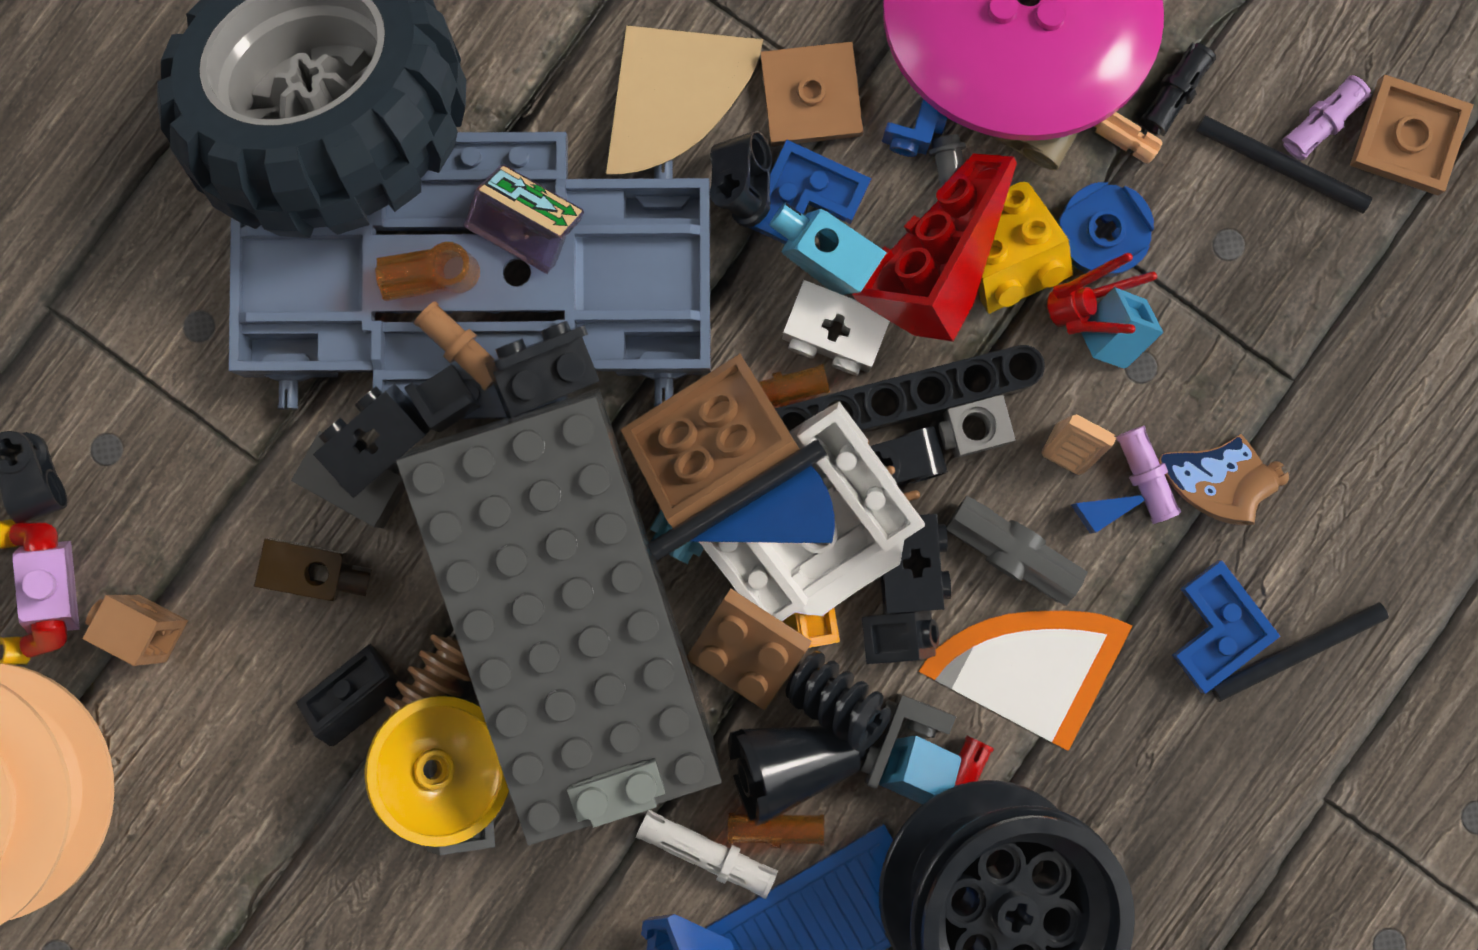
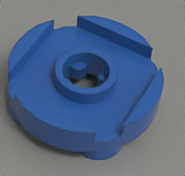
[1057,182,1154,277]

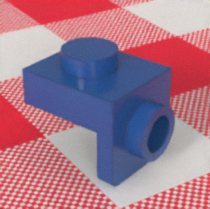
[882,99,947,157]

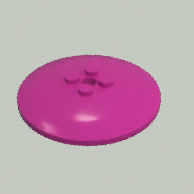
[883,0,1164,141]

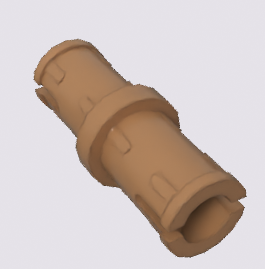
[413,301,495,391]

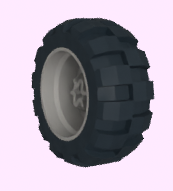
[157,0,467,238]

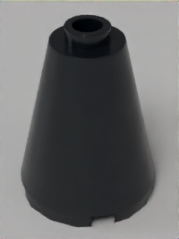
[728,726,866,826]

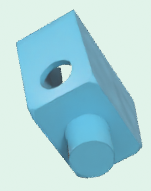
[769,202,887,295]

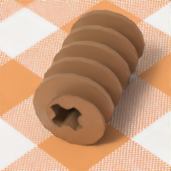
[384,634,471,715]

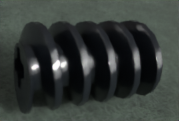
[786,651,891,751]

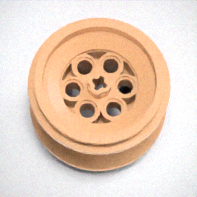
[0,663,115,926]

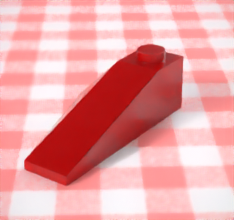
[852,153,1017,342]

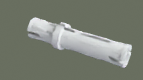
[636,810,778,899]

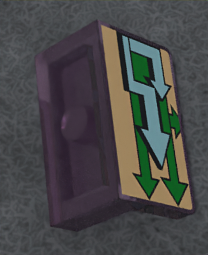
[463,165,584,274]

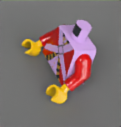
[0,519,80,665]

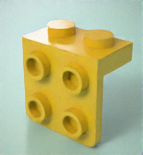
[978,182,1073,314]

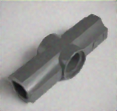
[946,495,1088,606]

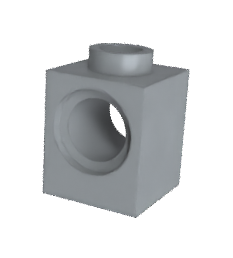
[938,395,1016,458]

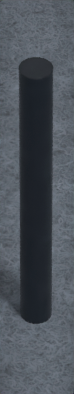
[1196,115,1372,214]
[647,439,828,561]
[1211,602,1389,702]

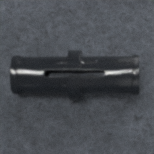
[1140,42,1216,136]

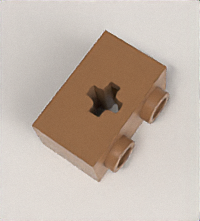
[82,595,189,666]

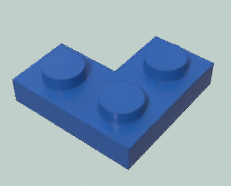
[748,140,872,244]
[1172,560,1281,694]

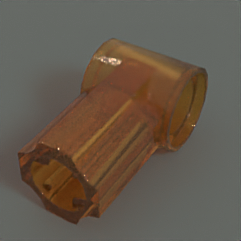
[375,242,480,301]

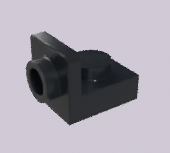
[861,610,939,664]

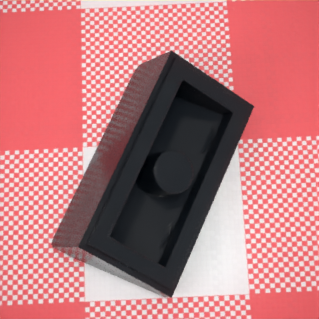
[296,644,401,746]

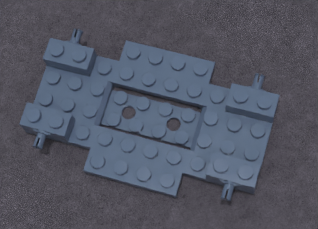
[229,132,711,419]

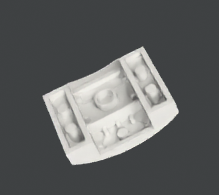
[699,401,925,621]

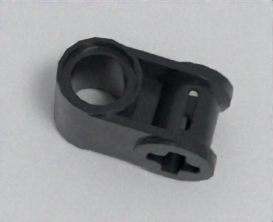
[710,131,772,228]
[870,427,948,486]
[0,431,68,523]

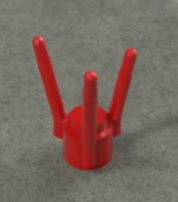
[1047,253,1158,335]

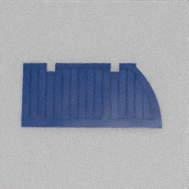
[705,823,893,950]

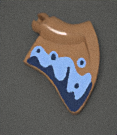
[1158,434,1289,525]

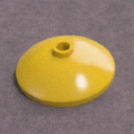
[365,696,509,847]

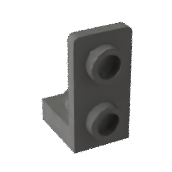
[860,693,956,789]

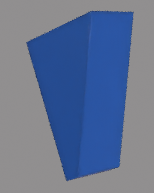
[1071,495,1145,534]

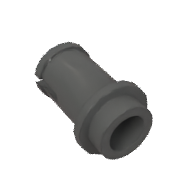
[929,134,966,188]

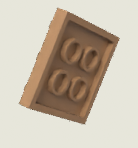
[620,354,799,528]

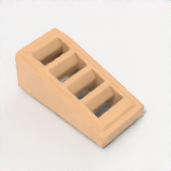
[1042,414,1116,475]

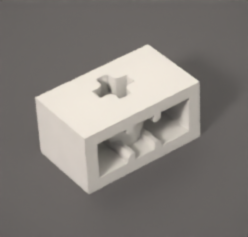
[782,280,890,376]

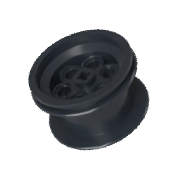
[879,780,1135,950]

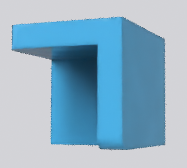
[1081,287,1164,368]
[879,736,961,804]

